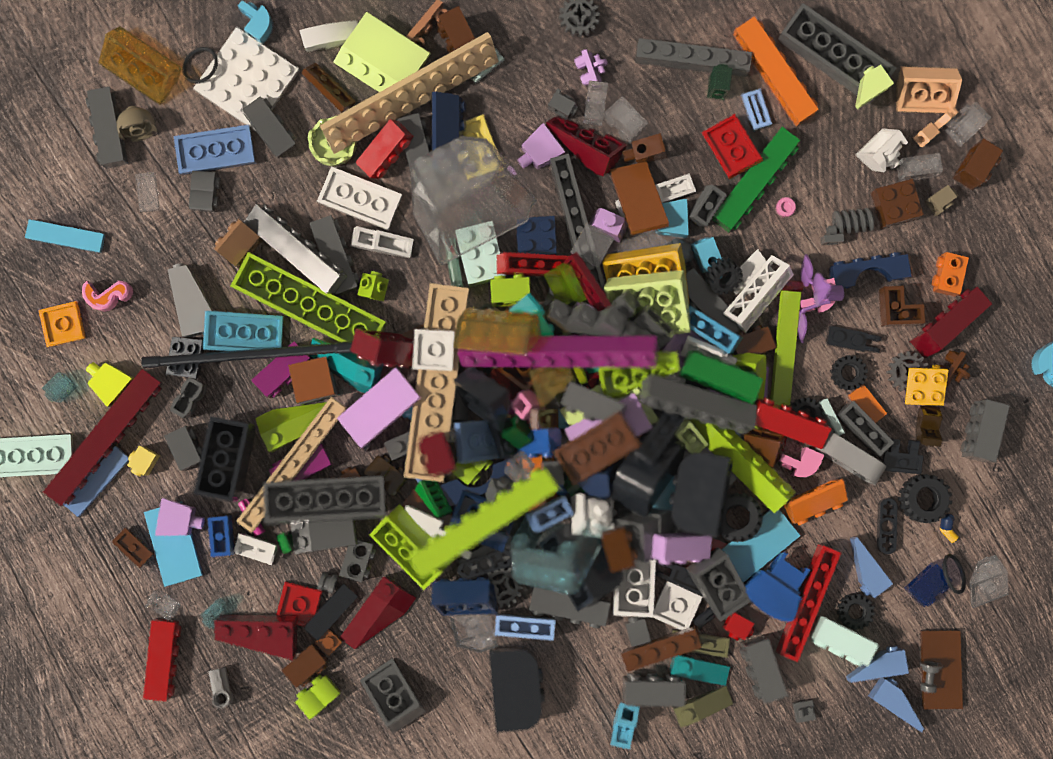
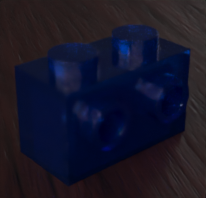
[903,562,953,607]

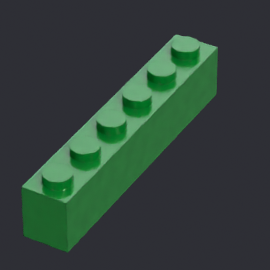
[711,127,800,233]

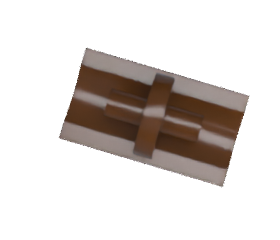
[940,350,971,387]

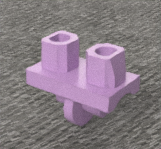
[574,49,608,86]

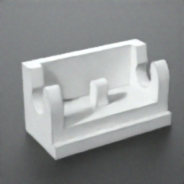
[234,533,279,565]

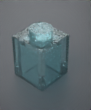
[42,372,77,403]

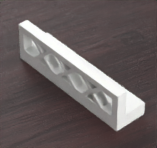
[724,255,794,333]

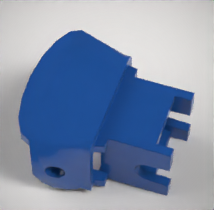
[744,552,810,622]

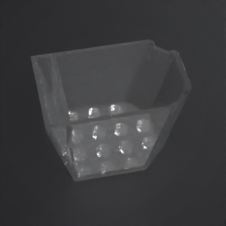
[410,136,537,266]

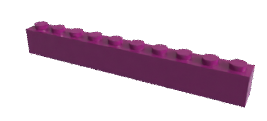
[458,336,658,367]

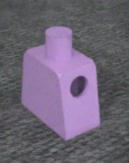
[517,123,565,170]
[589,208,628,243]
[155,498,204,536]

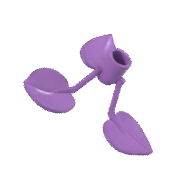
[797,254,844,343]

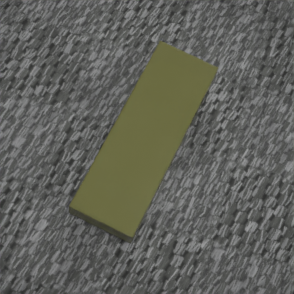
[672,630,730,658]

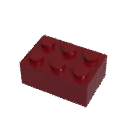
[350,329,414,369]
[417,430,457,477]

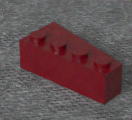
[909,286,992,359]
[214,614,298,661]

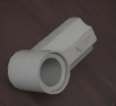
[208,667,234,708]

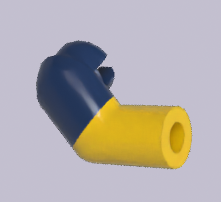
[940,513,959,543]

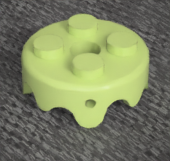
[308,116,357,166]

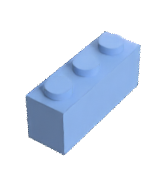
[495,613,555,640]

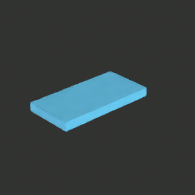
[203,311,283,351]
[144,501,203,587]
[722,510,800,582]

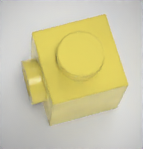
[127,445,161,477]

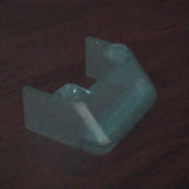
[511,517,601,594]

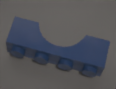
[828,252,912,289]
[440,458,519,510]

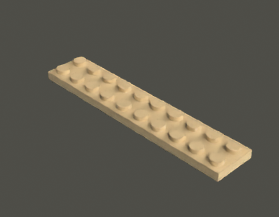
[320,32,498,154]
[404,283,469,482]

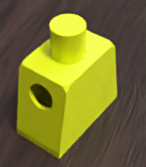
[86,362,134,407]

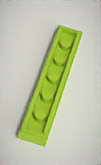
[770,291,801,406]

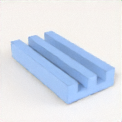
[742,89,772,131]

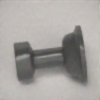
[919,661,944,693]

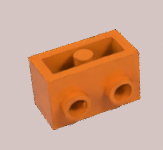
[932,252,969,297]

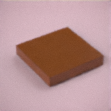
[288,357,335,403]

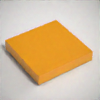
[39,301,86,348]

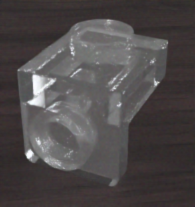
[145,590,181,621]

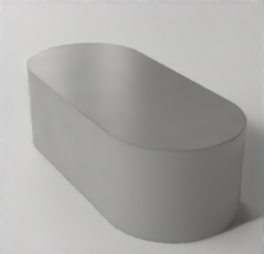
[815,432,886,485]

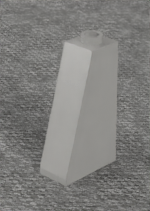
[168,263,214,338]

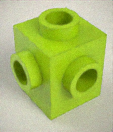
[357,271,389,302]

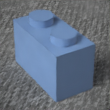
[525,496,573,532]

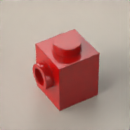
[722,612,754,641]

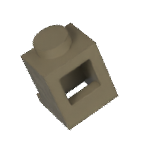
[925,185,958,216]

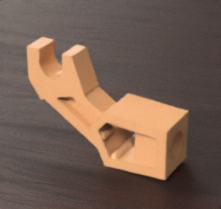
[913,107,958,148]

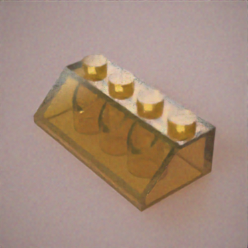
[98,26,182,105]
[453,308,541,355]

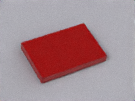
[702,114,763,180]

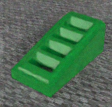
[415,479,452,519]
[276,531,294,554]

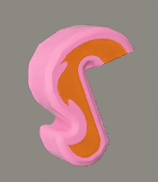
[82,281,133,312]

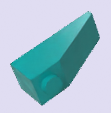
[669,654,730,686]

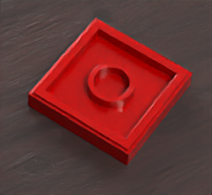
[276,581,323,626]

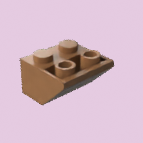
[214,219,263,269]

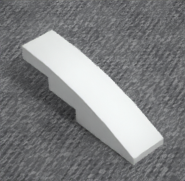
[615,174,696,218]
[405,505,473,560]

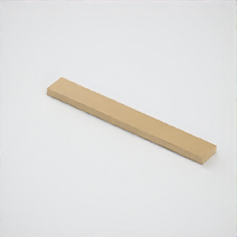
[237,396,348,533]

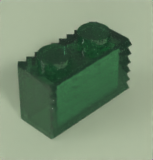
[707,64,733,100]

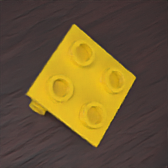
[905,365,948,405]

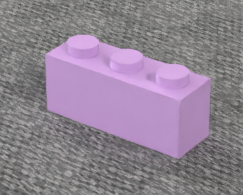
[652,532,712,564]

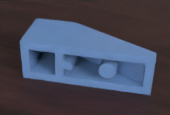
[850,537,893,598]
[846,645,909,683]
[868,677,924,732]

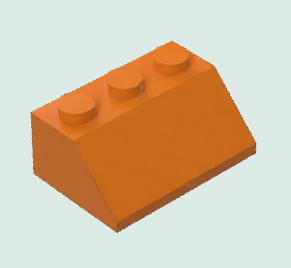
[783,479,848,525]

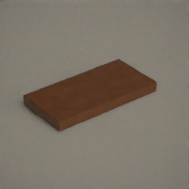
[553,411,641,486]
[920,630,963,709]

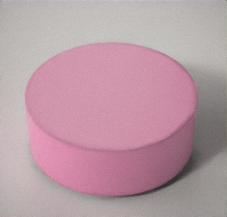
[776,197,796,217]

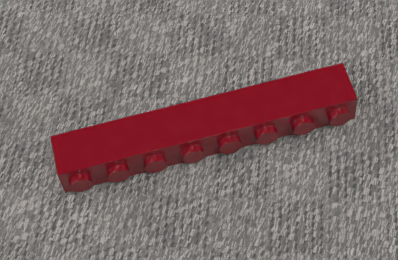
[42,369,162,507]

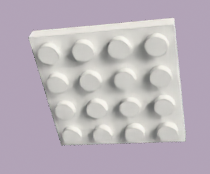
[193,27,300,131]

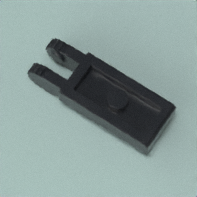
[826,325,882,353]
[655,562,703,597]

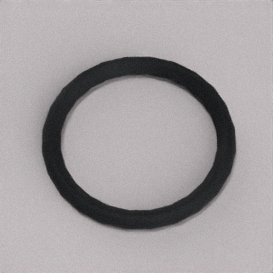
[182,47,218,84]
[942,554,966,594]

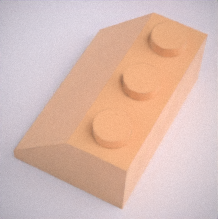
[897,67,962,113]

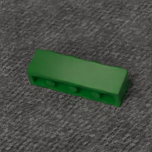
[678,350,763,404]

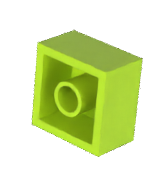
[490,274,530,307]

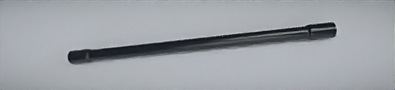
[141,341,353,368]

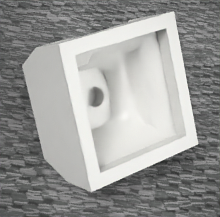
[856,128,908,172]
[571,494,614,538]

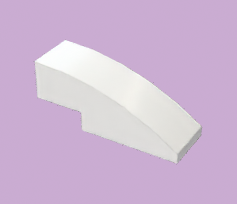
[300,21,358,52]
[350,226,414,258]

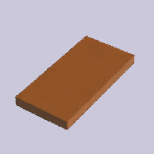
[610,162,669,235]

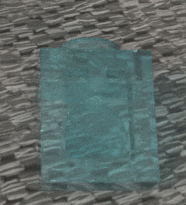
[200,598,226,629]

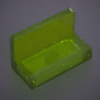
[544,263,586,305]

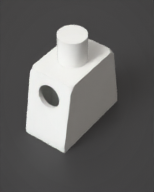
[733,250,774,295]

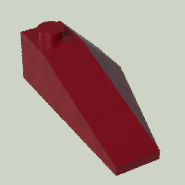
[546,116,627,176]
[340,575,416,649]

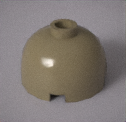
[116,106,157,141]

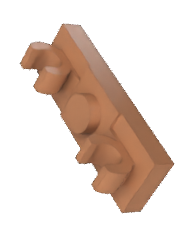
[406,0,447,46]

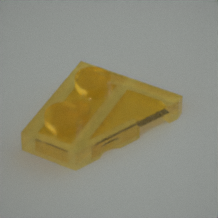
[529,367,573,408]

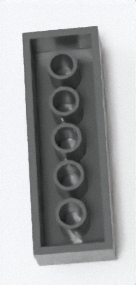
[777,3,896,104]
[263,476,385,525]

